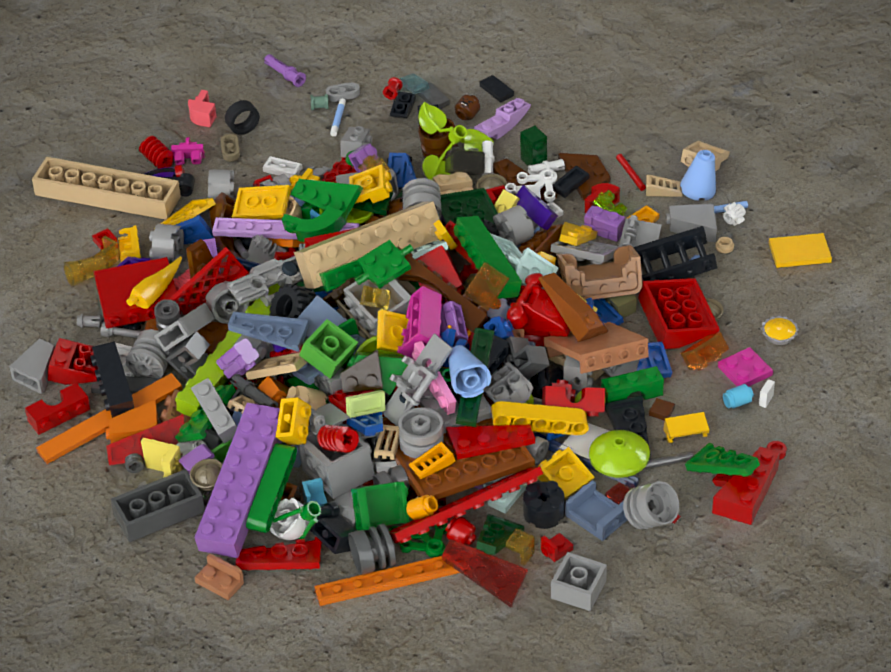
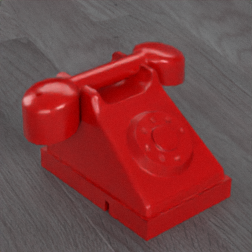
[506,273,571,337]

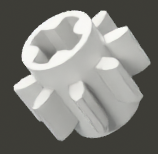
[723,202,746,226]

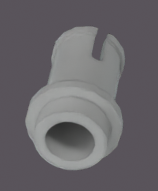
[77,314,101,328]

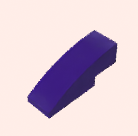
[515,185,558,230]

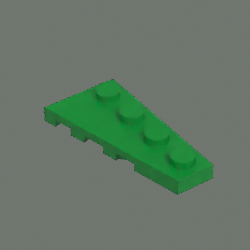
[290,179,363,219]
[175,384,236,443]
[685,443,760,477]

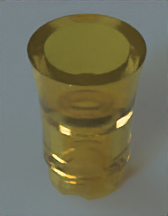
[64,255,107,287]

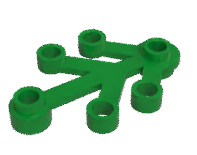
[389,502,447,558]

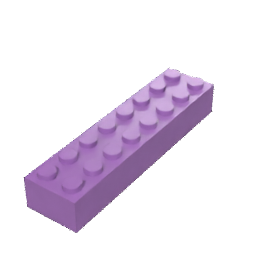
[194,403,282,558]

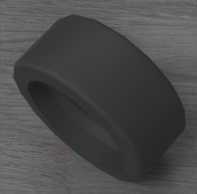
[225,100,260,135]

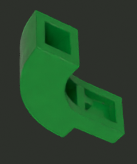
[281,206,347,242]

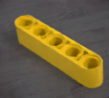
[491,401,589,435]

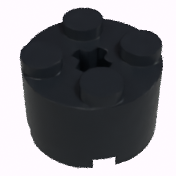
[523,481,564,529]

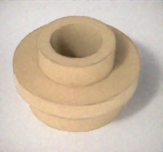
[716,237,734,254]

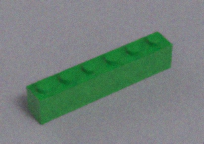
[454,216,522,299]

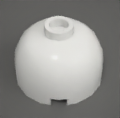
[270,498,310,541]

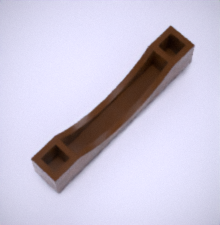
[209,192,244,273]
[396,246,488,333]

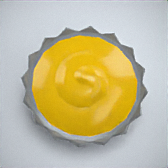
[761,316,799,345]

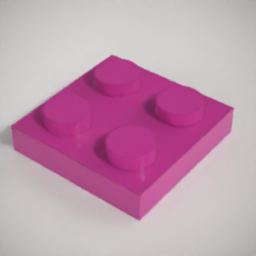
[718,347,773,386]

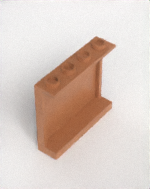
[544,322,649,374]

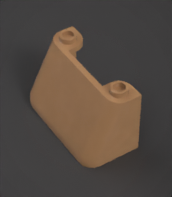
[557,245,642,300]

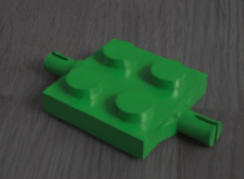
[355,239,414,289]

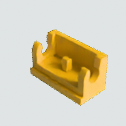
[118,225,141,262]
[663,412,710,443]

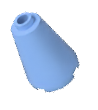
[680,150,716,201]
[448,345,491,398]

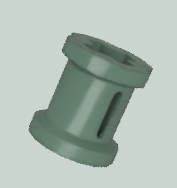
[310,94,329,110]

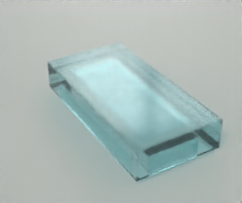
[400,73,429,94]

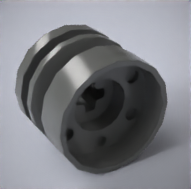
[348,523,396,575]

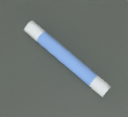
[330,98,346,136]

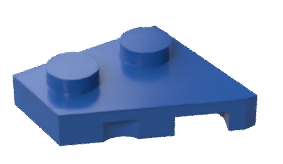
[387,153,417,189]

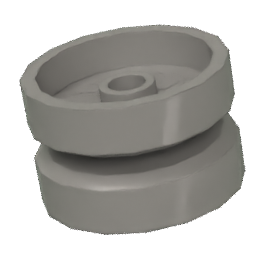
[398,407,444,458]

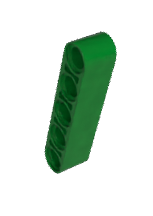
[246,443,297,533]

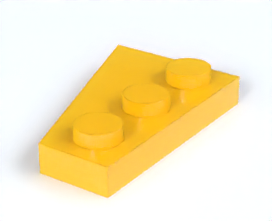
[160,198,216,225]
[559,222,598,246]

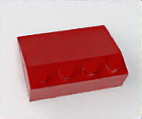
[638,278,720,349]

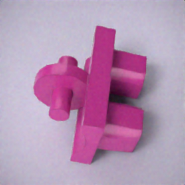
[171,137,205,165]

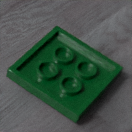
[441,188,498,226]

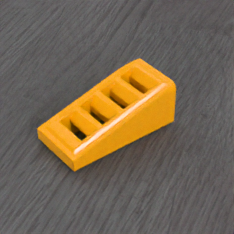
[408,441,456,479]

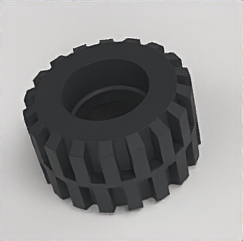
[269,284,316,319]

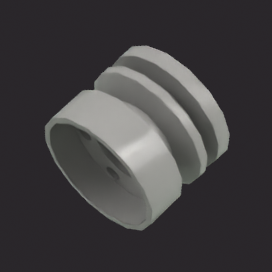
[402,178,441,219]
[125,329,175,378]
[623,481,679,530]

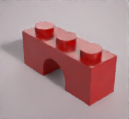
[25,383,91,435]
[542,386,605,417]

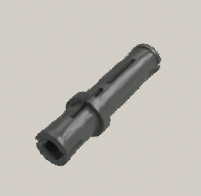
[230,374,278,408]

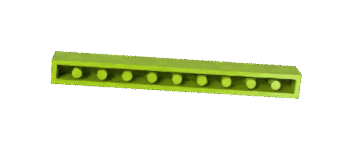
[175,283,280,417]

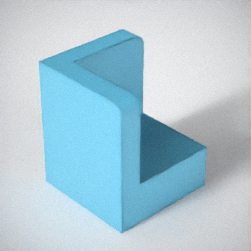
[302,478,327,506]

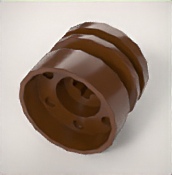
[418,118,459,162]

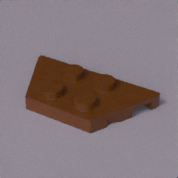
[558,153,611,201]

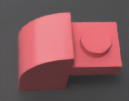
[188,90,217,127]

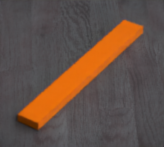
[36,373,182,464]
[314,548,482,606]

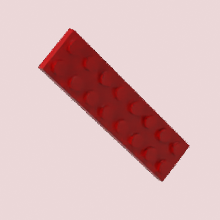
[389,466,543,544]

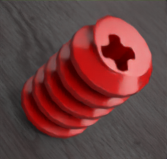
[139,136,174,169]
[317,425,359,453]

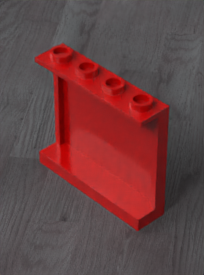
[94,257,181,329]

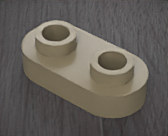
[221,134,240,162]

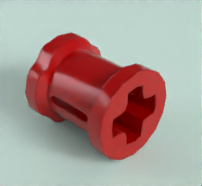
[382,77,403,100]

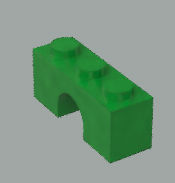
[601,366,664,404]

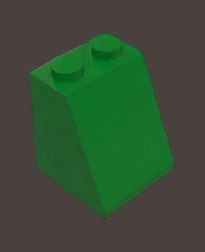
[347,351,407,395]

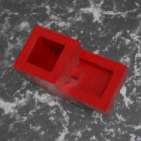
[585,183,620,213]

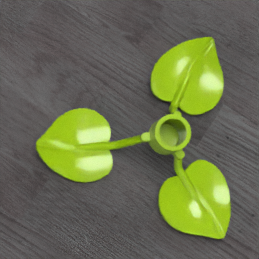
[418,102,494,180]

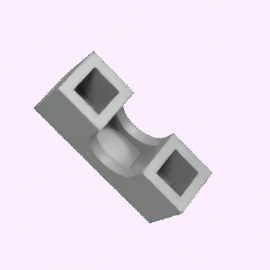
[191,378,238,444]

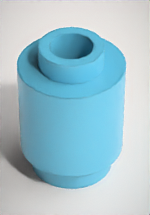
[722,384,754,409]

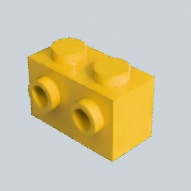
[276,397,311,445]

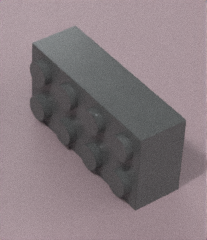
[111,469,205,542]

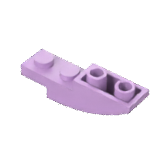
[474,98,531,139]

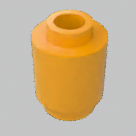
[406,495,438,520]

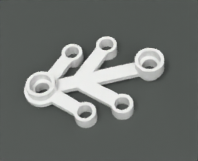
[505,169,557,206]

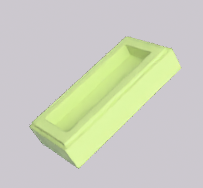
[346,390,386,418]

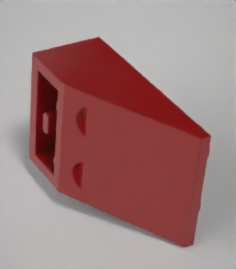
[47,338,97,385]

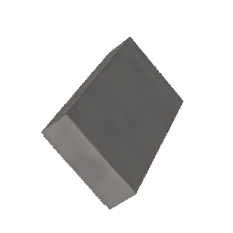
[416,82,450,109]

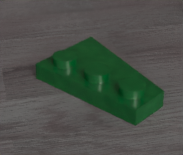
[476,514,524,555]

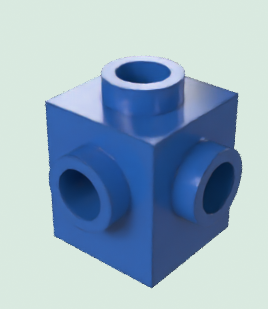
[483,316,514,340]

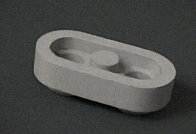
[326,82,360,102]

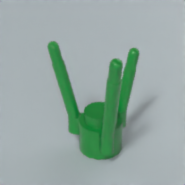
[273,501,321,539]

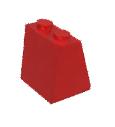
[415,245,465,304]

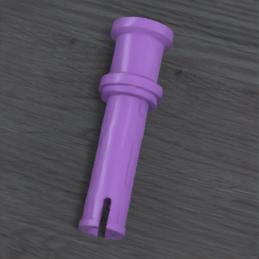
[264,54,306,87]

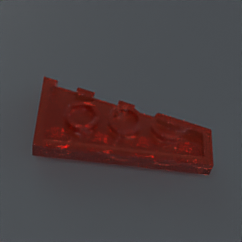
[442,539,528,607]

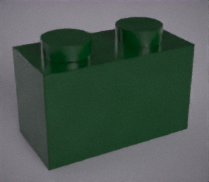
[520,125,547,166]

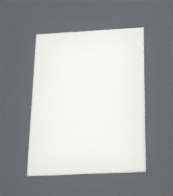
[559,423,609,459]

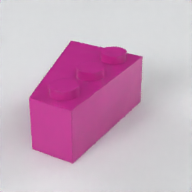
[397,286,442,359]

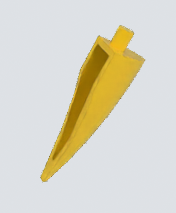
[126,256,182,309]

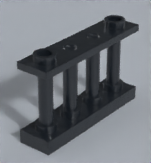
[633,226,718,281]

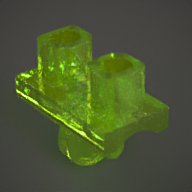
[592,190,627,216]

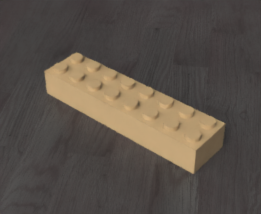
[32,157,181,220]
[294,201,439,289]

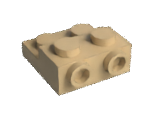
[680,141,730,171]
[433,172,473,195]

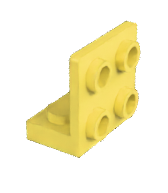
[141,438,183,478]

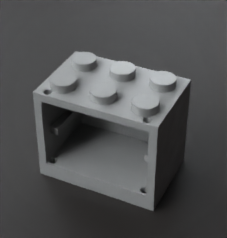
[343,279,411,337]
[298,423,375,499]

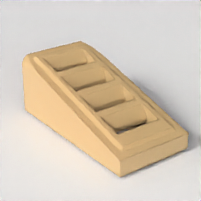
[646,175,682,197]

